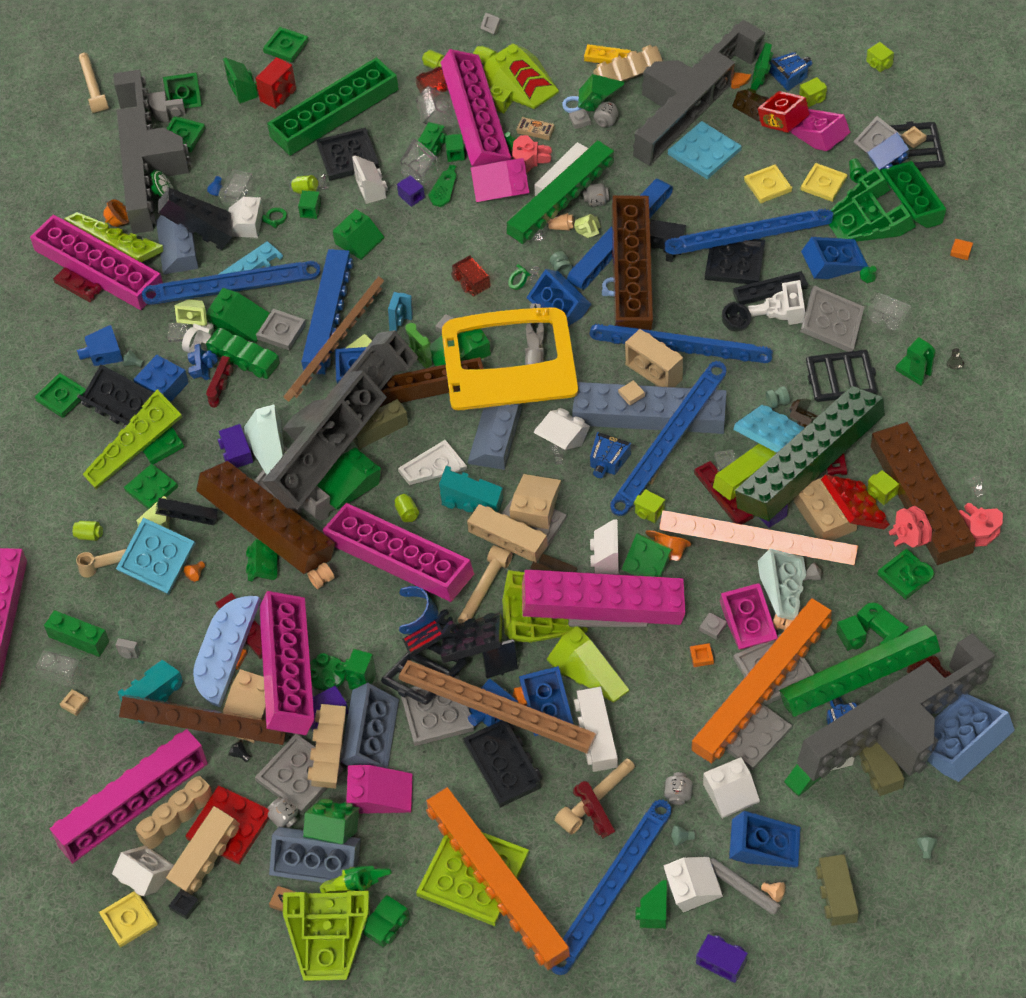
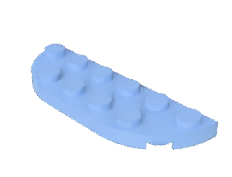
[193,596,261,707]

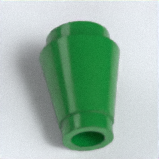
[849,158,867,183]

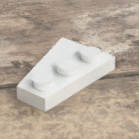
[398,440,467,485]

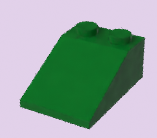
[206,288,270,343]
[430,328,491,367]
[317,447,381,510]

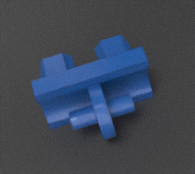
[188,344,218,380]

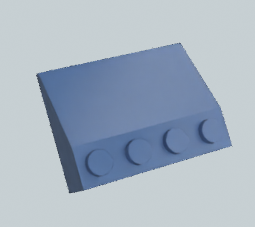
[927,694,1015,782]

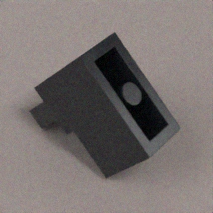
[650,219,686,262]

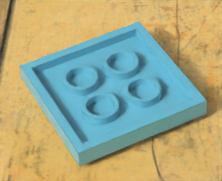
[668,121,741,180]
[733,405,805,453]
[116,517,196,595]

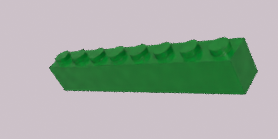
[507,140,614,244]
[779,625,941,717]

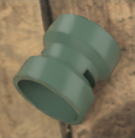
[550,251,572,276]
[765,386,790,409]

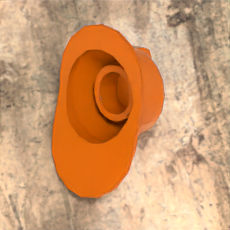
[103,199,129,227]
[645,530,691,561]

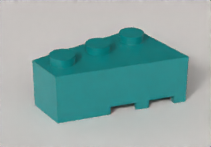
[439,465,504,513]
[117,660,183,724]

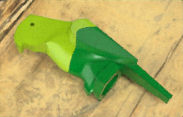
[319,866,392,893]

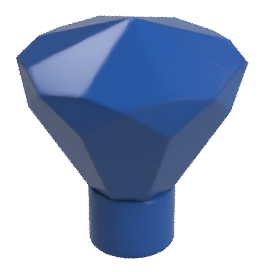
[207,176,224,196]

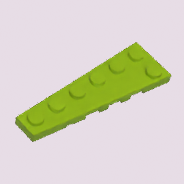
[64,212,163,263]
[83,389,182,489]

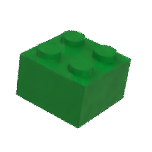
[303,799,359,844]

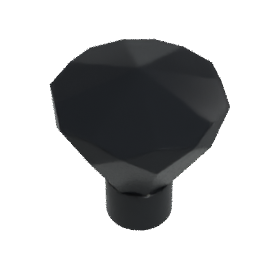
[228,740,252,763]

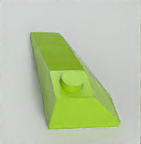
[547,626,629,703]

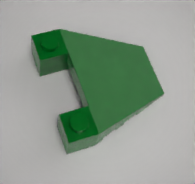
[825,167,916,242]

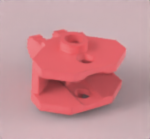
[512,135,552,173]
[959,503,1003,547]
[889,506,932,548]

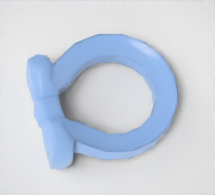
[562,96,582,113]
[602,277,614,297]

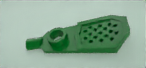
[428,165,457,207]

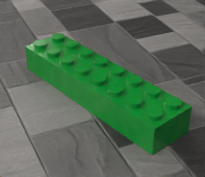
[267,57,399,156]

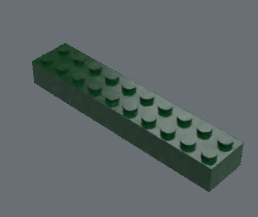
[735,386,885,522]

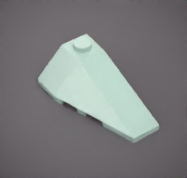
[244,405,284,475]
[758,549,806,620]

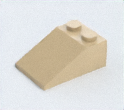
[510,474,561,529]
[223,669,266,743]

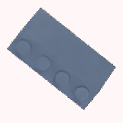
[156,215,199,275]
[468,403,522,470]
[340,683,399,769]
[269,827,361,883]

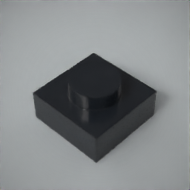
[169,889,200,919]

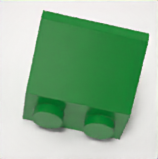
[223,58,258,104]
[163,72,202,109]
[578,74,624,111]
[333,209,385,260]

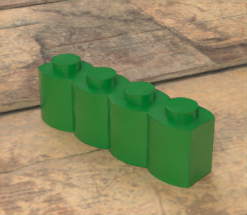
[206,328,280,379]

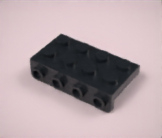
[77,364,153,428]
[463,719,542,807]

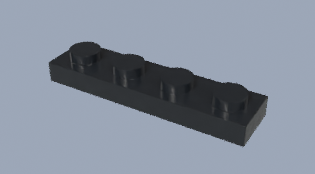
[733,271,808,305]

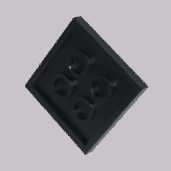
[316,127,379,181]
[705,239,765,284]
[441,612,503,663]

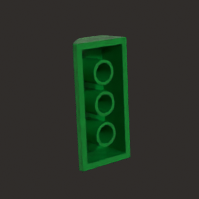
[880,161,946,228]

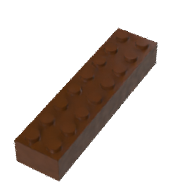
[611,195,653,331]
[871,422,976,565]
[196,461,335,574]

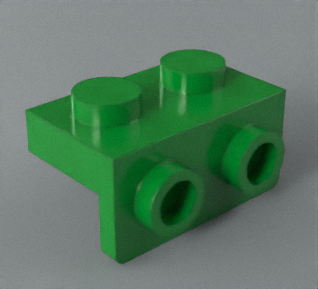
[246,539,277,582]

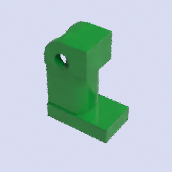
[895,337,936,386]
[856,603,909,645]

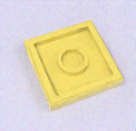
[801,163,848,202]
[744,165,792,203]
[99,891,158,948]

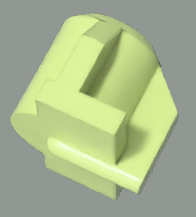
[574,214,601,238]

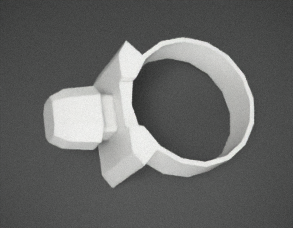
[182,322,214,353]

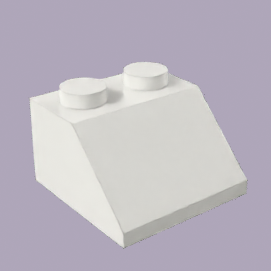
[352,156,388,204]
[228,197,263,238]
[534,408,590,450]
[590,520,619,574]
[703,757,760,818]
[112,846,174,896]
[664,857,723,912]

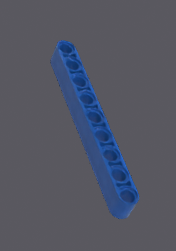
[567,178,673,290]

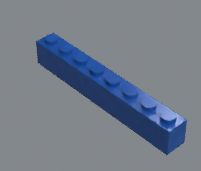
[301,249,353,374]

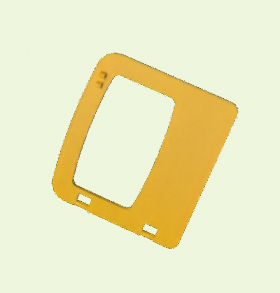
[442,308,578,410]

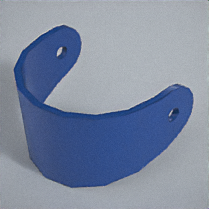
[399,586,439,634]

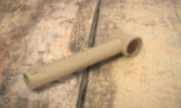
[79,53,109,113]
[458,545,513,623]
[76,549,126,577]
[555,758,635,835]

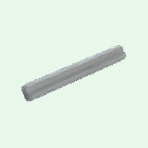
[568,619,648,627]
[710,858,780,915]

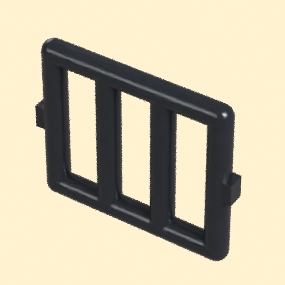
[890,121,945,171]
[806,350,878,402]
[381,643,467,705]

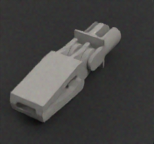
[525,303,544,365]

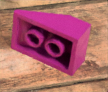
[790,109,851,151]
[470,158,529,202]
[720,583,778,650]
[346,765,413,814]

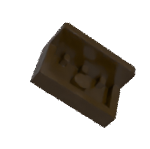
[732,88,769,122]
[789,398,818,427]
[530,554,578,573]

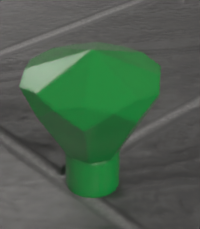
[504,132,517,152]
[859,266,877,283]

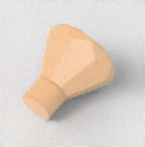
[761,882,786,903]

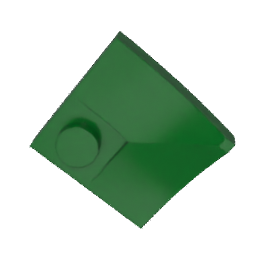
[143,426,184,465]

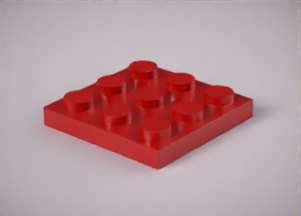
[821,475,890,530]
[185,785,269,865]

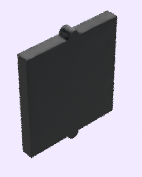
[482,639,518,678]

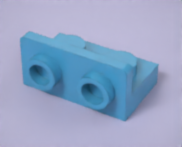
[388,292,413,332]

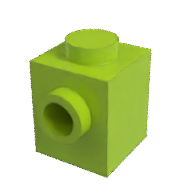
[866,42,894,72]
[799,77,827,107]
[490,85,512,114]
[867,470,899,505]
[634,489,665,523]

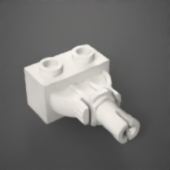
[748,280,805,325]

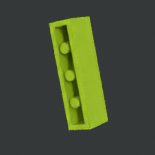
[713,444,776,500]

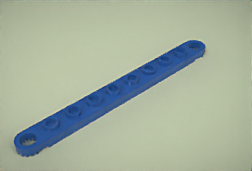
[665,208,833,254]
[142,261,320,305]
[589,324,773,363]
[610,361,726,516]
[551,800,671,975]

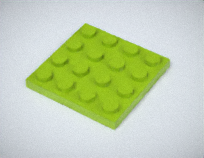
[416,832,529,926]

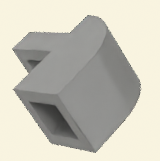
[148,91,186,122]
[302,486,335,521]

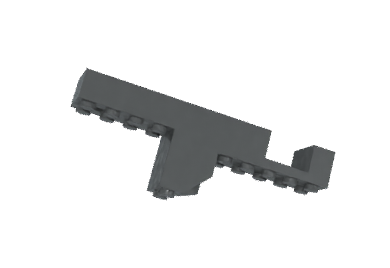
[633,19,765,166]
[113,69,192,234]
[262,330,418,508]
[797,633,995,781]

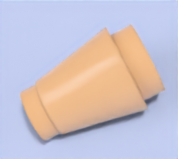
[548,213,574,231]

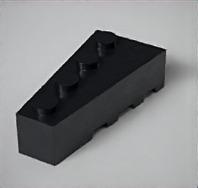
[158,187,232,250]

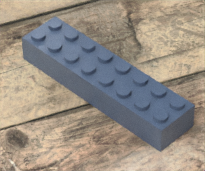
[572,382,726,434]

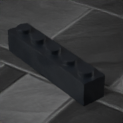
[155,498,218,526]

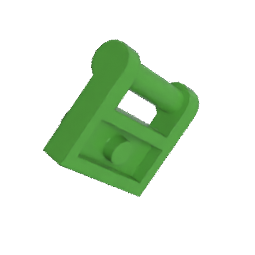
[406,323,432,368]

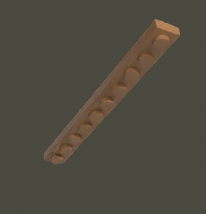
[283,276,384,402]
[399,660,596,754]

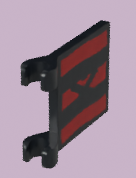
[402,609,459,657]

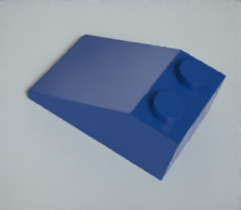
[801,237,868,279]
[519,666,574,736]
[729,811,800,868]

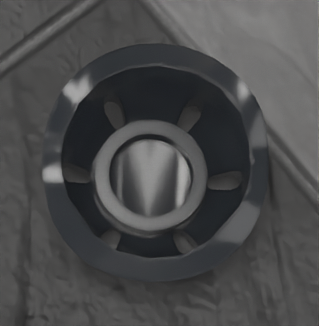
[721,302,751,332]

